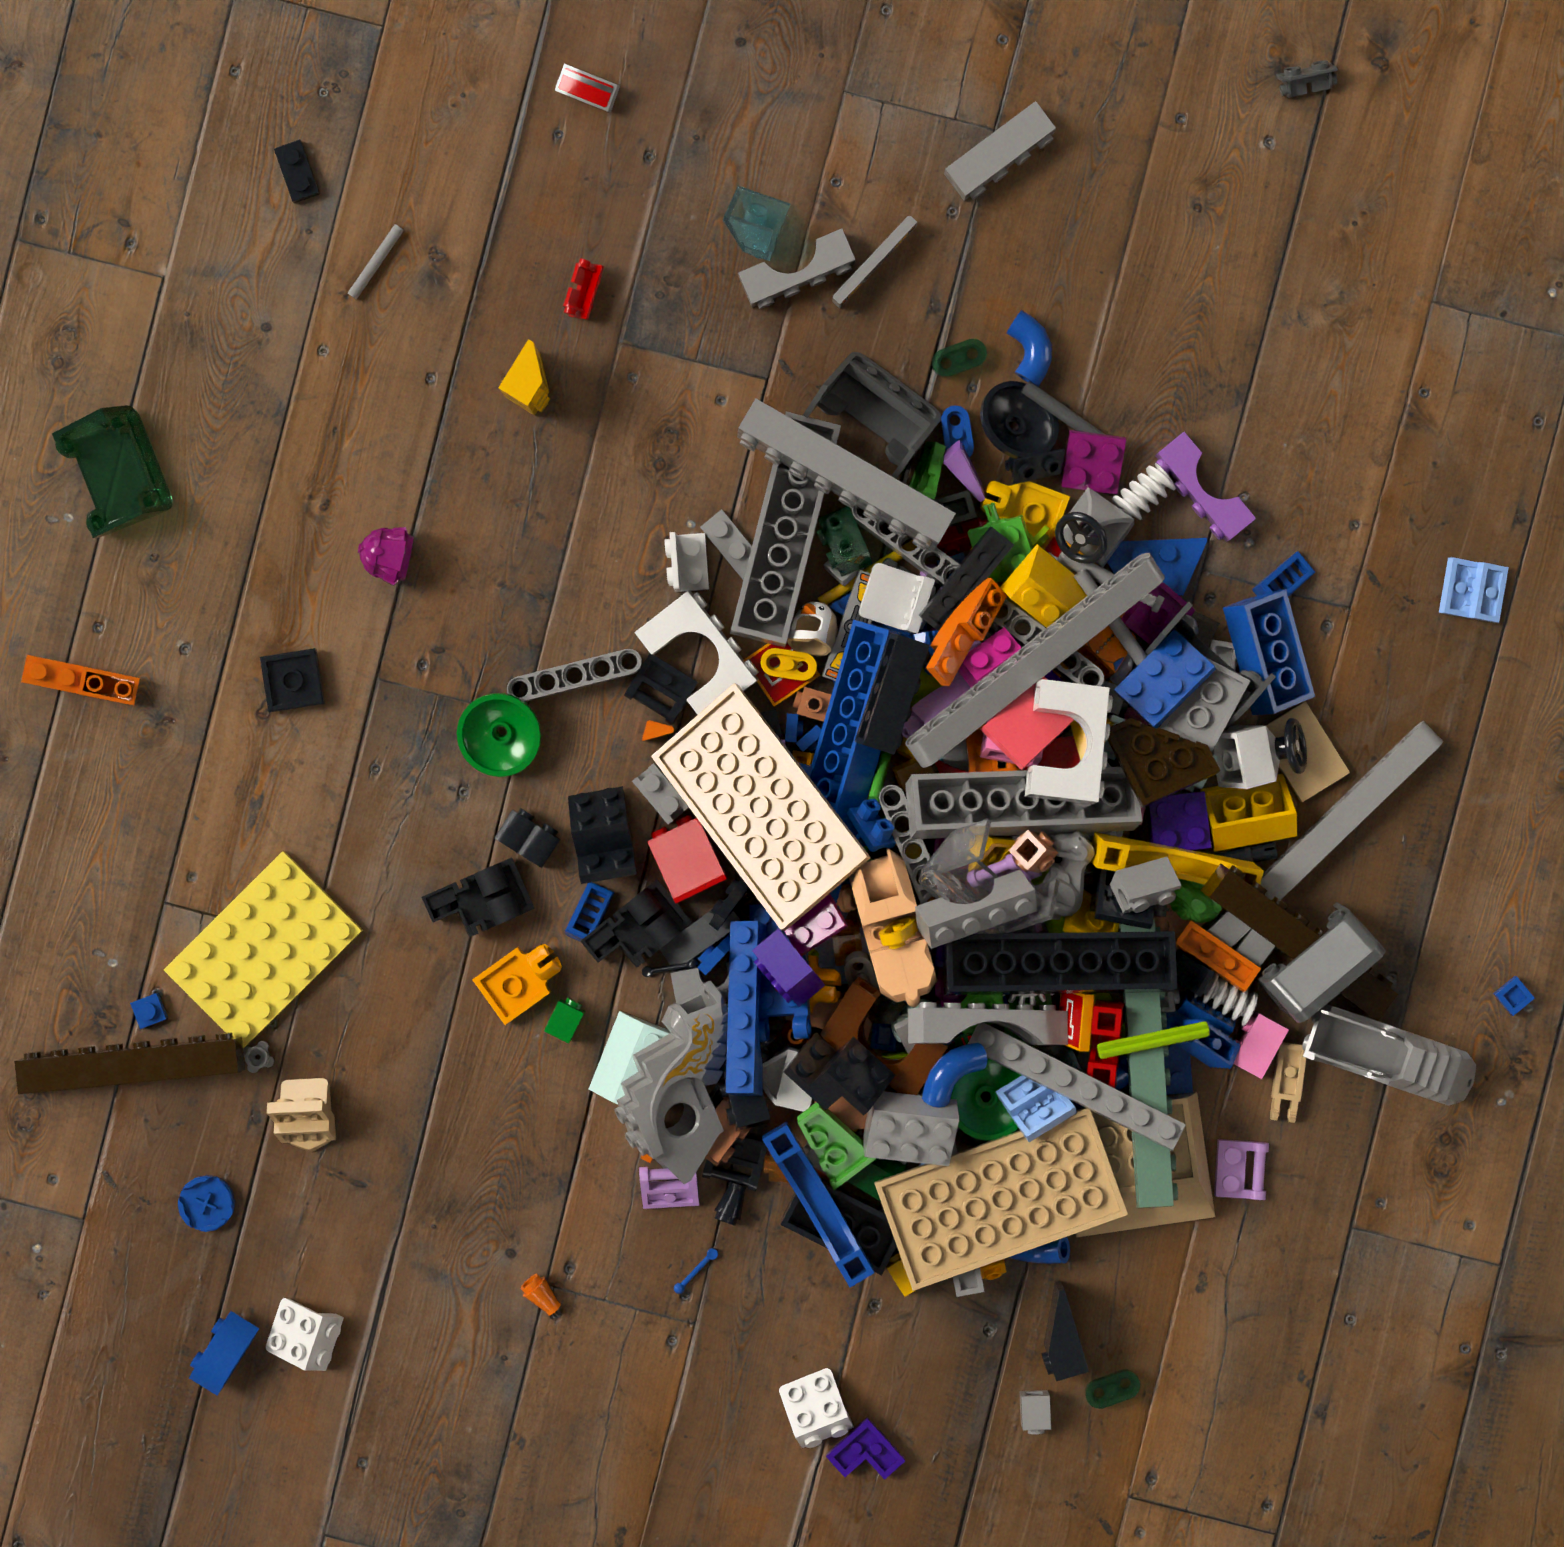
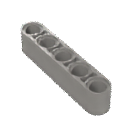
[507,649,643,702]
[879,785,947,904]

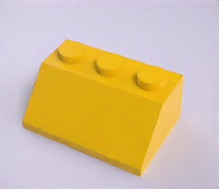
[498,339,550,416]
[1000,544,1087,628]
[1200,774,1297,852]

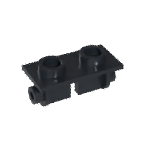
[1005,448,1065,485]

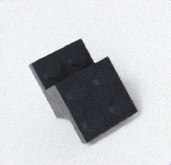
[568,786,637,884]
[1090,869,1155,929]
[783,1032,895,1116]

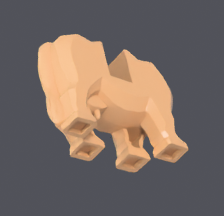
[849,849,937,1008]

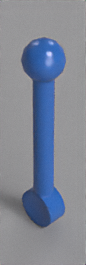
[674,1248,718,1294]

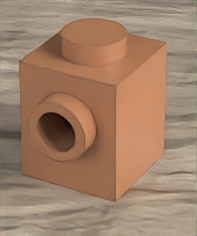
[793,687,832,722]

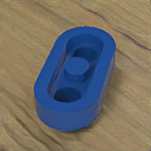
[941,406,974,458]

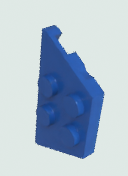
[1107,538,1207,596]

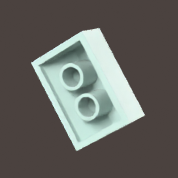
[589,1011,670,1104]

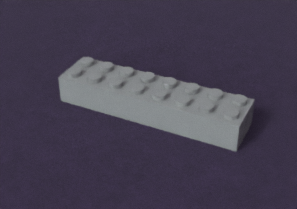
[737,398,956,551]
[730,412,841,648]
[905,767,1142,839]

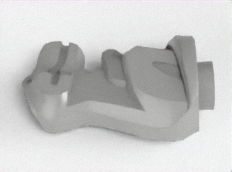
[1035,831,1095,920]

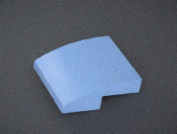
[1439,557,1509,623]
[996,1076,1077,1142]

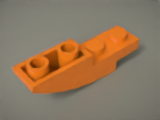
[926,578,1007,686]
[21,655,140,706]

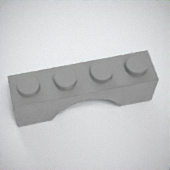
[738,229,855,309]
[915,870,1037,949]

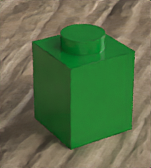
[544,997,586,1044]

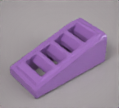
[943,440,985,502]

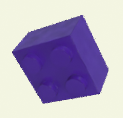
[1146,791,1211,850]
[752,929,825,1007]

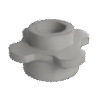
[243,1041,274,1073]

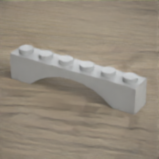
[908,1002,1068,1046]

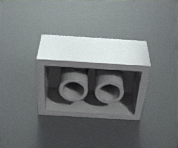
[863,1092,959,1166]

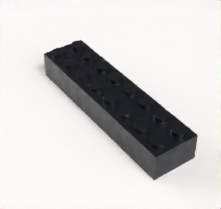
[942,931,1177,995]

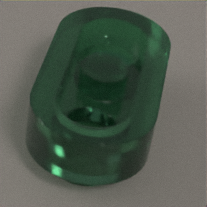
[932,339,987,378]
[1085,1369,1140,1409]

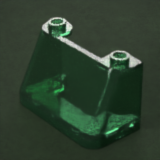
[52,405,173,538]

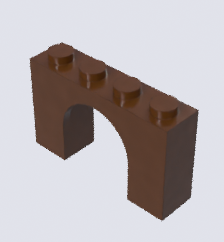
[820,977,954,1095]

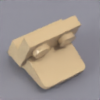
[267,1078,336,1152]

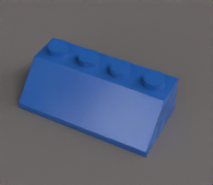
[1223,589,1315,715]

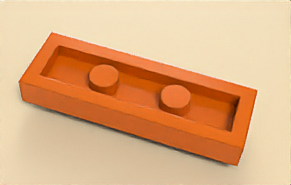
[1175,920,1261,993]

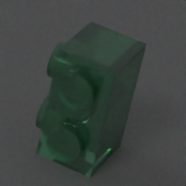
[816,506,873,577]

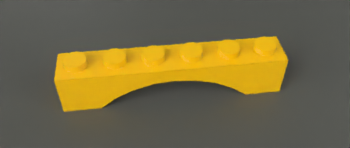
[1090,832,1264,885]

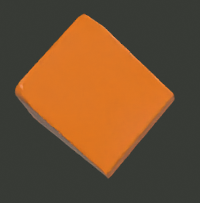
[642,720,675,741]

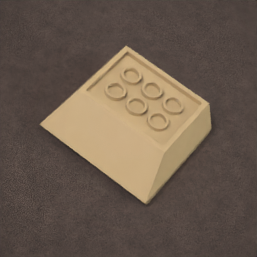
[1076,1091,1215,1237]

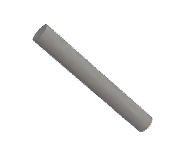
[347,224,404,300]

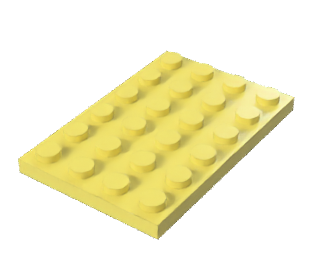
[164,851,363,1049]

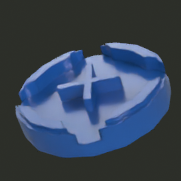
[178,1175,235,1232]

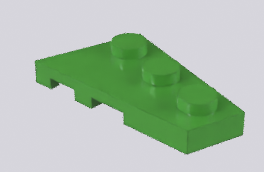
[797,1102,876,1190]

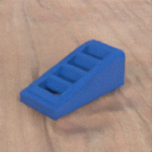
[1252,551,1316,596]
[565,882,614,942]

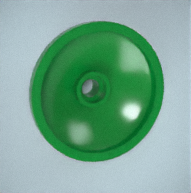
[457,693,541,777]
[951,1058,1022,1140]

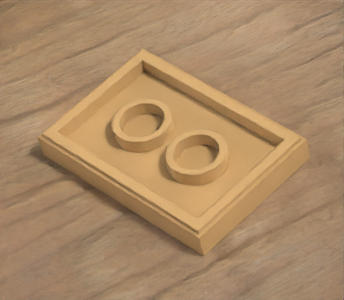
[1265,701,1350,802]

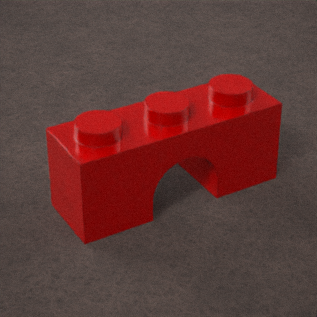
[1087,1000,1125,1089]

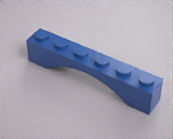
[726,921,767,1096]
[762,1121,874,1287]

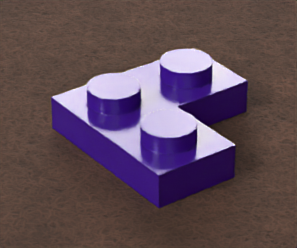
[826,1417,905,1480]

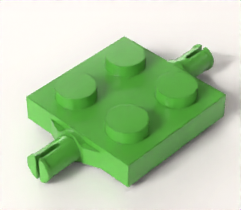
[967,502,1033,582]

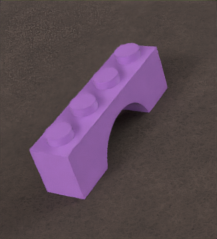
[1155,432,1256,542]

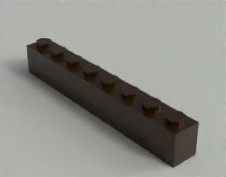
[1200,863,1398,1021]
[14,1032,245,1095]

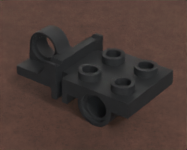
[421,857,535,937]
[580,879,692,968]

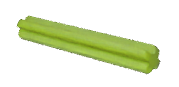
[1097,1021,1210,1059]

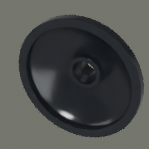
[980,381,1059,459]

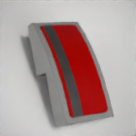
[555,64,620,112]

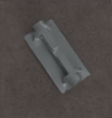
[1276,60,1338,98]

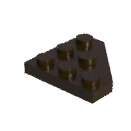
[1108,718,1221,808]

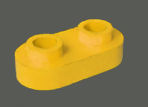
[761,648,817,681]
[879,916,918,949]

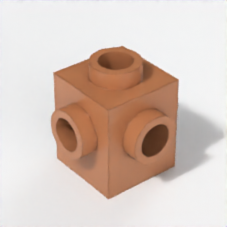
[1009,830,1058,873]

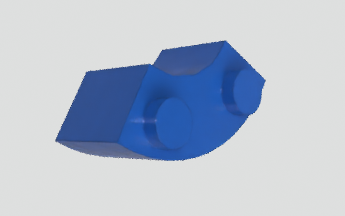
[189,1311,259,1396]

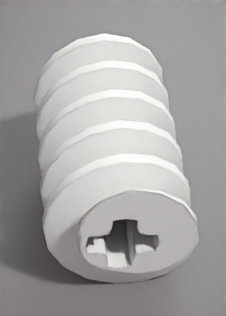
[1112,463,1176,520]
[1194,973,1258,1026]

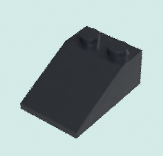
[1041,1281,1089,1382]

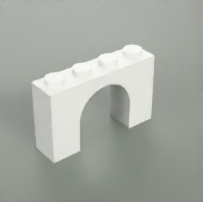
[634,591,759,715]
[1025,679,1113,805]

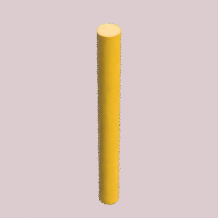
[818,540,917,605]

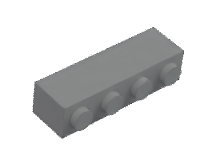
[944,101,1056,201]

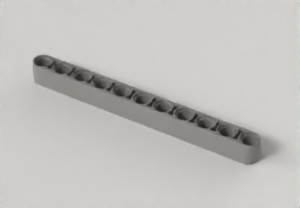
[852,505,1104,687]
[905,553,1165,768]
[1205,721,1443,947]

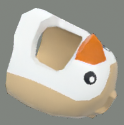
[787,601,838,657]

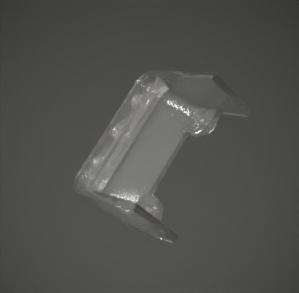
[919,819,1060,934]

